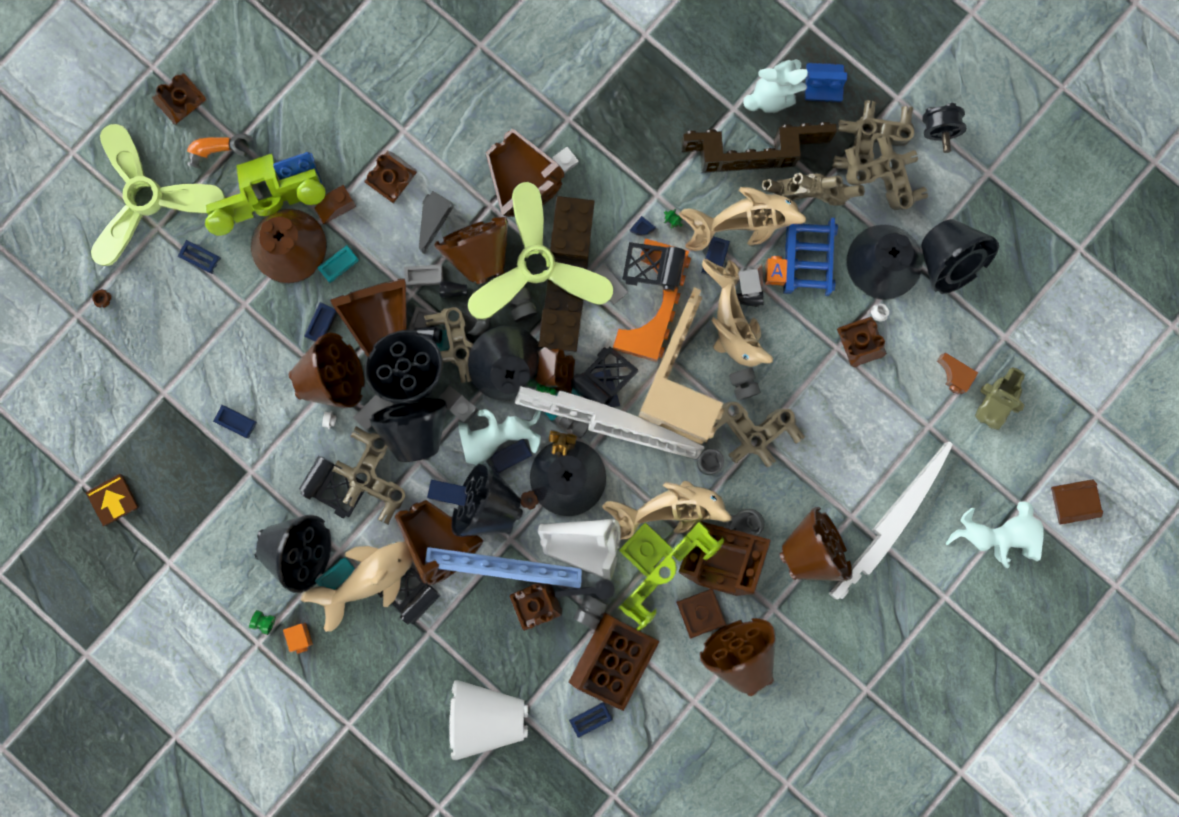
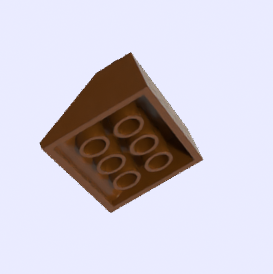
[568,613,660,711]

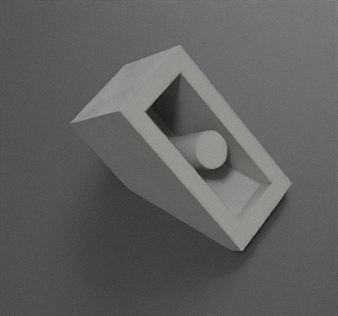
[738,264,764,297]
[439,385,478,423]

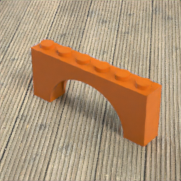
[613,238,691,362]

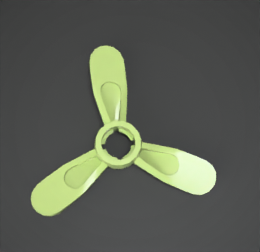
[91,124,225,266]
[468,182,613,320]

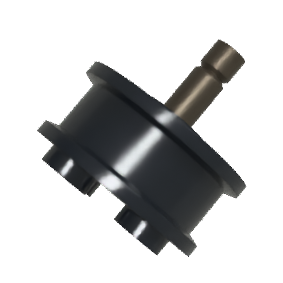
[922,103,967,153]

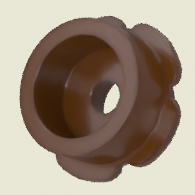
[92,289,112,308]
[521,491,539,510]

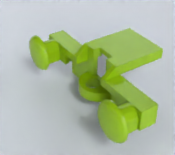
[205,154,326,236]
[619,521,724,630]

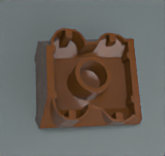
[152,73,207,124]
[364,150,417,203]
[837,316,887,368]
[535,347,576,394]
[1051,479,1104,525]
[510,583,562,631]

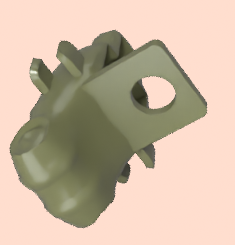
[975,367,1025,430]

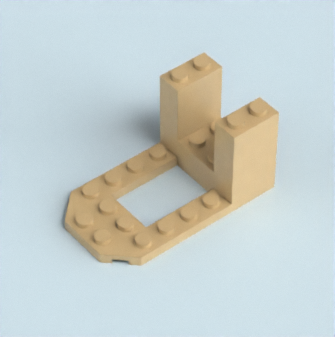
[638,287,724,445]

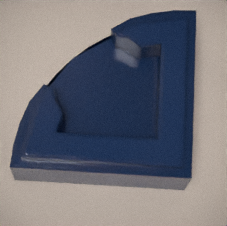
[630,216,656,236]

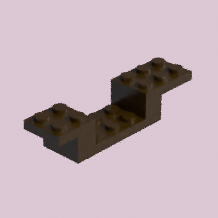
[681,122,837,173]
[538,196,595,352]

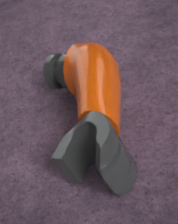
[187,133,254,169]

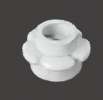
[871,303,889,322]
[322,411,336,429]

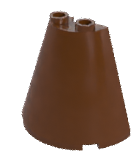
[486,128,564,217]
[330,278,406,357]
[394,500,484,585]

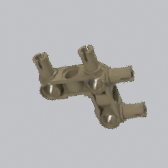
[832,100,914,177]
[845,135,928,210]
[762,173,865,206]
[424,307,474,383]
[714,402,805,467]
[332,426,405,525]

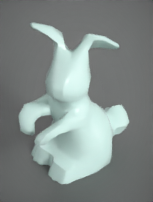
[744,59,808,113]
[458,409,541,467]
[946,501,1044,569]

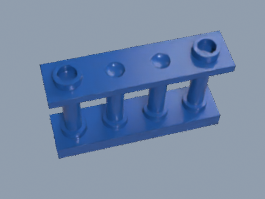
[783,218,838,296]

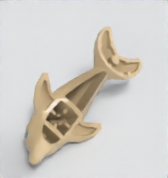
[679,187,806,251]
[702,258,773,367]
[602,481,731,539]
[301,541,413,632]

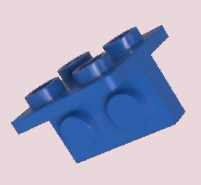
[805,63,847,102]
[273,152,322,183]

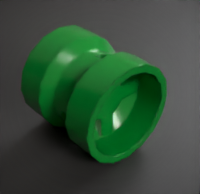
[249,610,276,635]

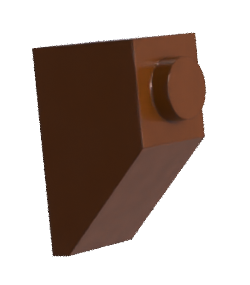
[314,185,357,225]

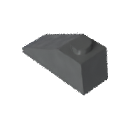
[419,191,454,254]

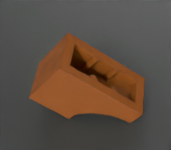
[937,352,978,395]

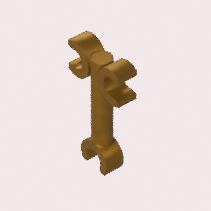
[549,430,577,455]

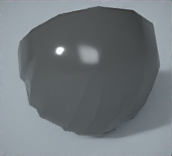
[463,304,491,335]
[725,509,764,536]

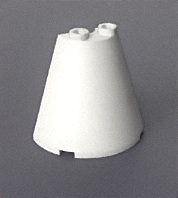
[538,519,621,581]
[450,680,528,760]

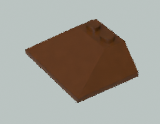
[679,521,771,596]

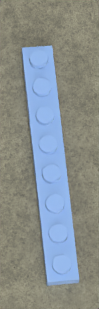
[425,547,582,588]

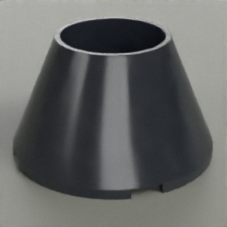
[921,219,999,294]
[369,398,447,462]

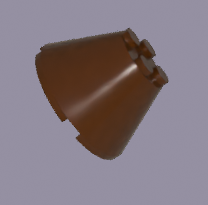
[251,209,327,283]
[434,217,508,284]
[289,333,365,409]
[780,507,853,581]
[700,618,776,696]

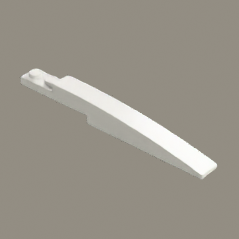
[515,387,704,459]
[829,442,953,600]

